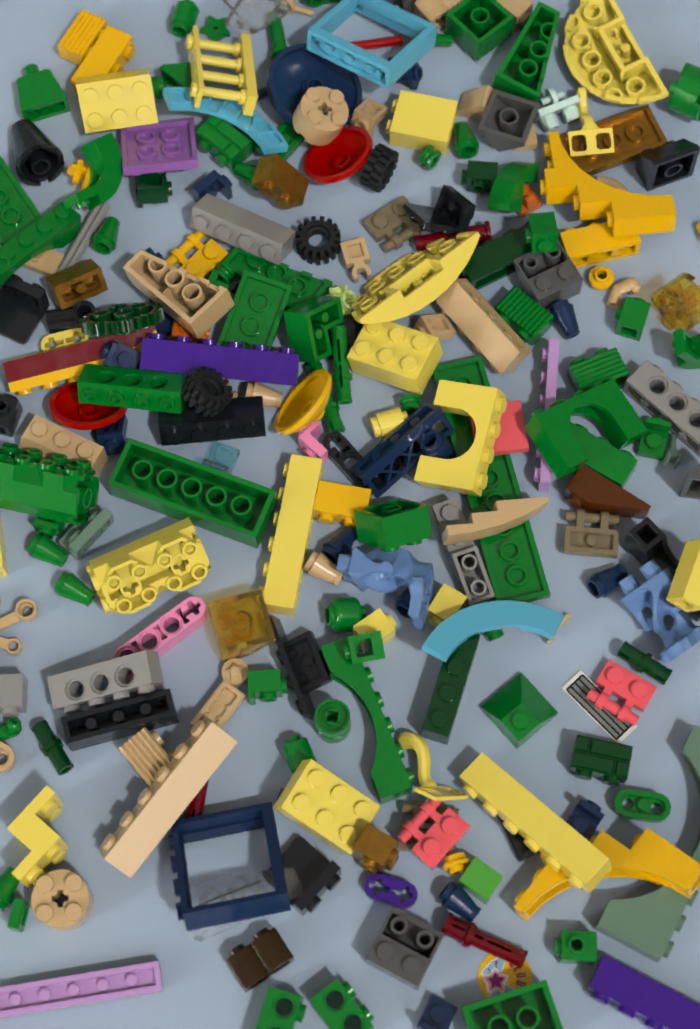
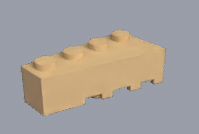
[123,250,235,339]

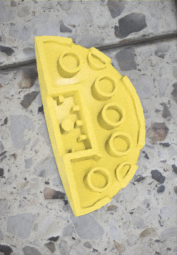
[563,0,669,105]
[351,231,480,324]

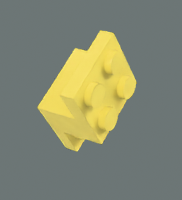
[7,785,69,890]

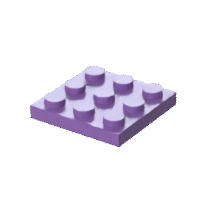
[121,117,199,176]

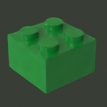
[445,0,514,61]
[354,498,432,552]

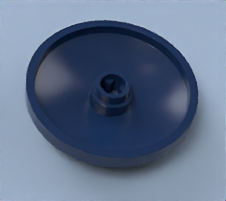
[266,43,362,127]

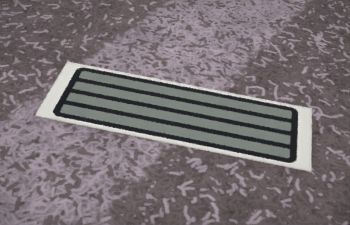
[561,670,637,743]

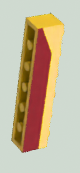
[2,325,157,396]

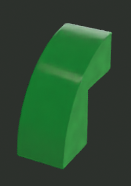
[487,161,539,212]

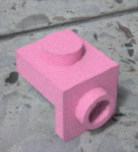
[298,420,328,465]

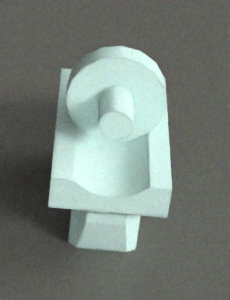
[534,87,580,132]

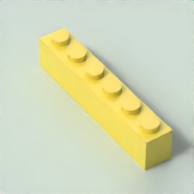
[258,454,323,617]
[459,752,612,893]

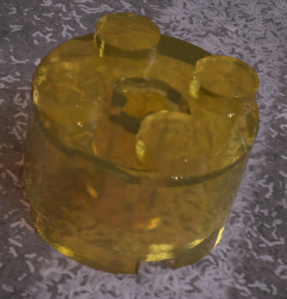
[651,273,700,332]

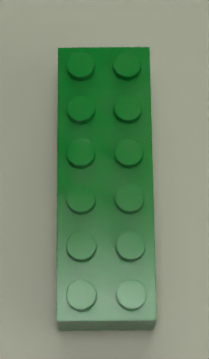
[107,438,278,549]

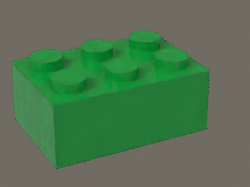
[460,979,563,1029]

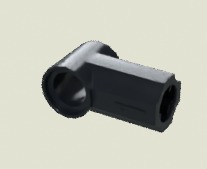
[46,300,96,334]

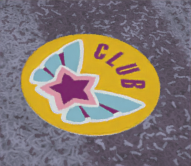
[477,954,533,999]

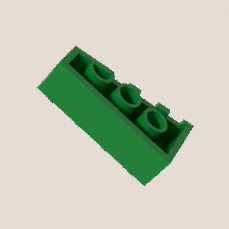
[492,1,560,103]

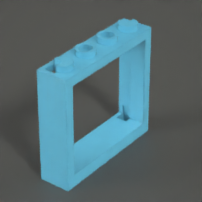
[306,0,437,89]

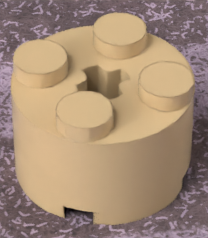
[292,86,349,146]
[31,869,94,931]

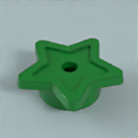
[200,16,231,41]

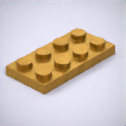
[559,104,668,176]

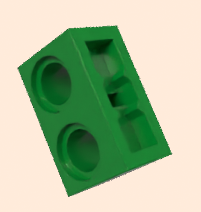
[310,978,375,1029]
[255,986,307,1029]

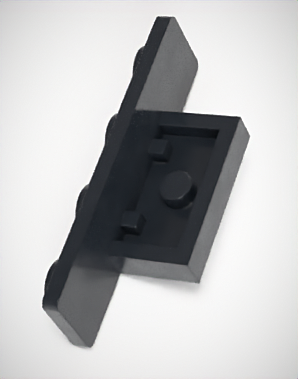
[266,615,332,720]

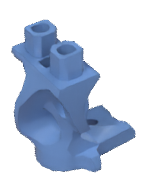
[337,548,434,631]
[619,559,700,663]

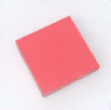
[469,400,529,456]

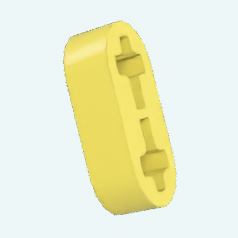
[41,328,89,351]

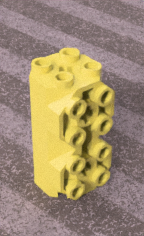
[85,517,212,614]

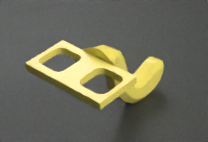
[568,87,615,157]
[396,732,468,801]

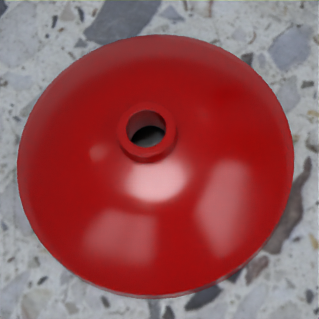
[303,126,373,184]
[49,381,128,430]

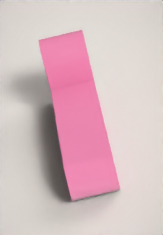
[114,596,208,696]

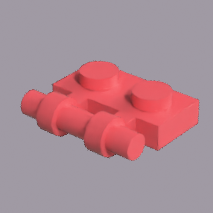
[586,659,657,726]
[396,794,470,871]

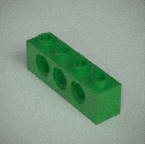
[77,364,188,414]

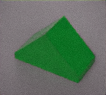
[159,63,192,87]

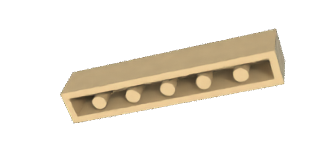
[100,716,238,879]

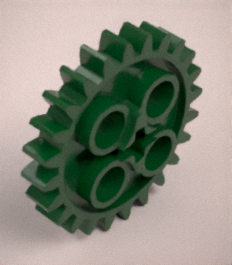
[80,302,165,336]

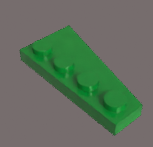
[223,247,333,310]

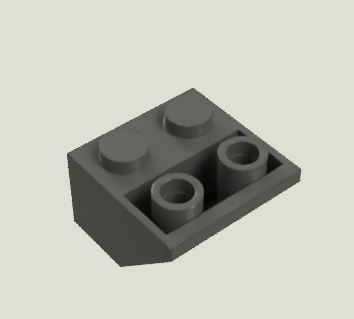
[513,240,583,310]
[366,906,444,990]

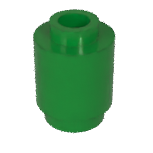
[170,0,199,38]
[281,735,317,774]

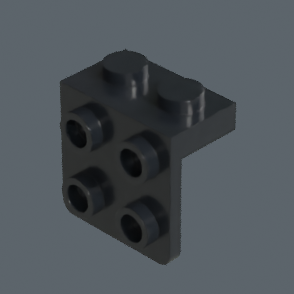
[402,185,476,235]
[0,273,50,344]
[263,837,342,916]

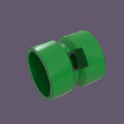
[314,699,351,743]

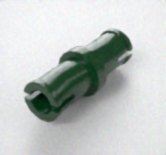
[616,641,673,685]
[31,720,74,776]

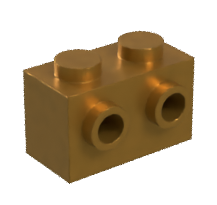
[251,153,309,210]
[45,258,108,310]
[353,823,399,875]

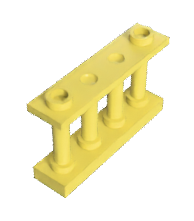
[185,25,258,116]

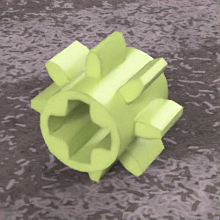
[327,285,356,316]

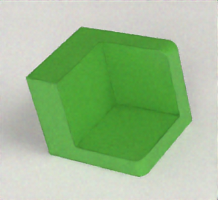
[458,857,503,904]

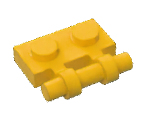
[165,231,229,279]

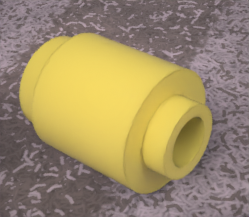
[370,407,408,439]

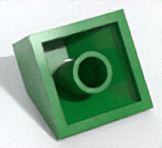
[480,673,558,749]

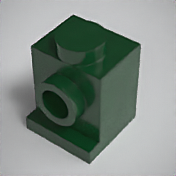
[461,160,498,193]
[135,172,172,208]

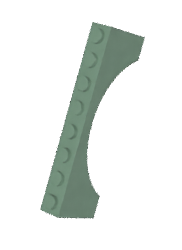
[595,725,700,962]

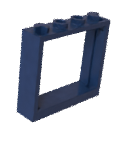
[168,801,291,931]

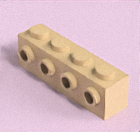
[436,278,532,374]

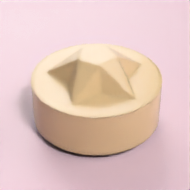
[221,658,249,687]

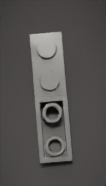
[431,497,495,606]

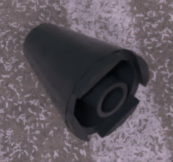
[11,119,65,186]

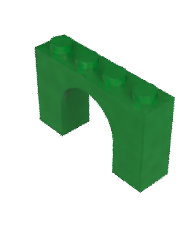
[524,379,647,480]

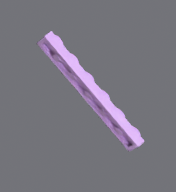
[534,338,560,492]
[0,961,163,1019]

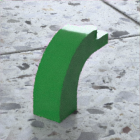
[62,132,123,211]

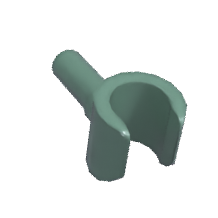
[662,434,682,470]

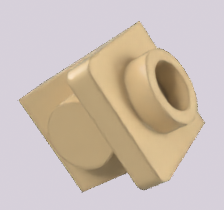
[350,98,388,138]
[413,313,456,341]

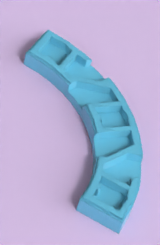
[162,87,289,155]
[421,600,565,663]

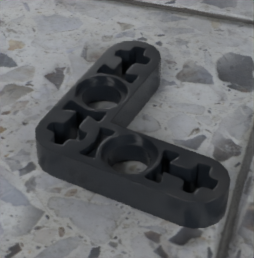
[323,432,420,495]

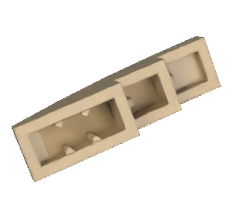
[442,497,549,545]

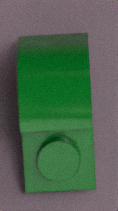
[672,328,700,369]

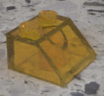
[208,589,276,663]

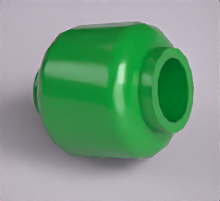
[324,597,366,633]

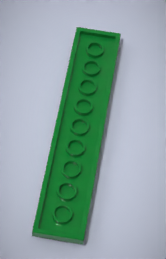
[432,356,551,602]

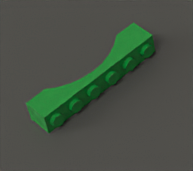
[0,202,81,287]
[320,635,415,805]

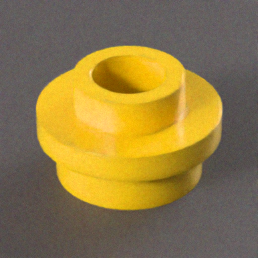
[588,266,614,291]
[442,852,471,875]

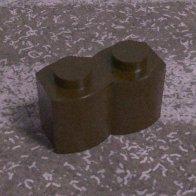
[226,927,294,993]

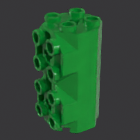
[0,443,99,526]

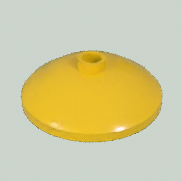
[274,369,332,435]

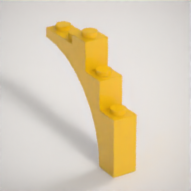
[539,131,676,237]
[514,827,700,922]

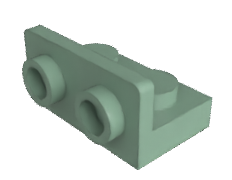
[59,506,114,561]

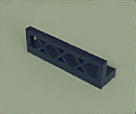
[350,401,455,498]

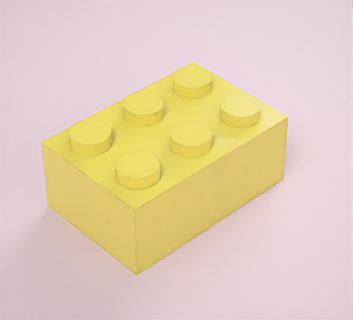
[76,68,158,134]
[347,321,443,395]
[273,759,380,855]

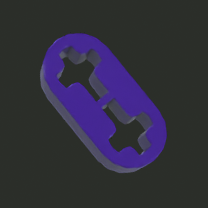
[364,874,418,909]

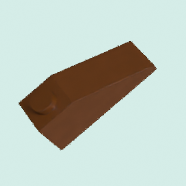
[563,465,651,519]

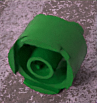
[668,62,700,122]

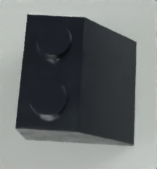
[635,138,700,192]

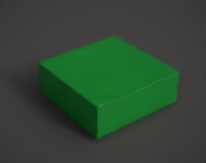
[7,898,30,933]

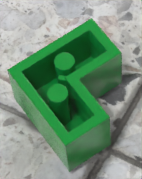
[283,295,344,363]

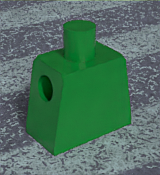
[17,64,70,123]

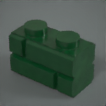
[569,734,633,786]

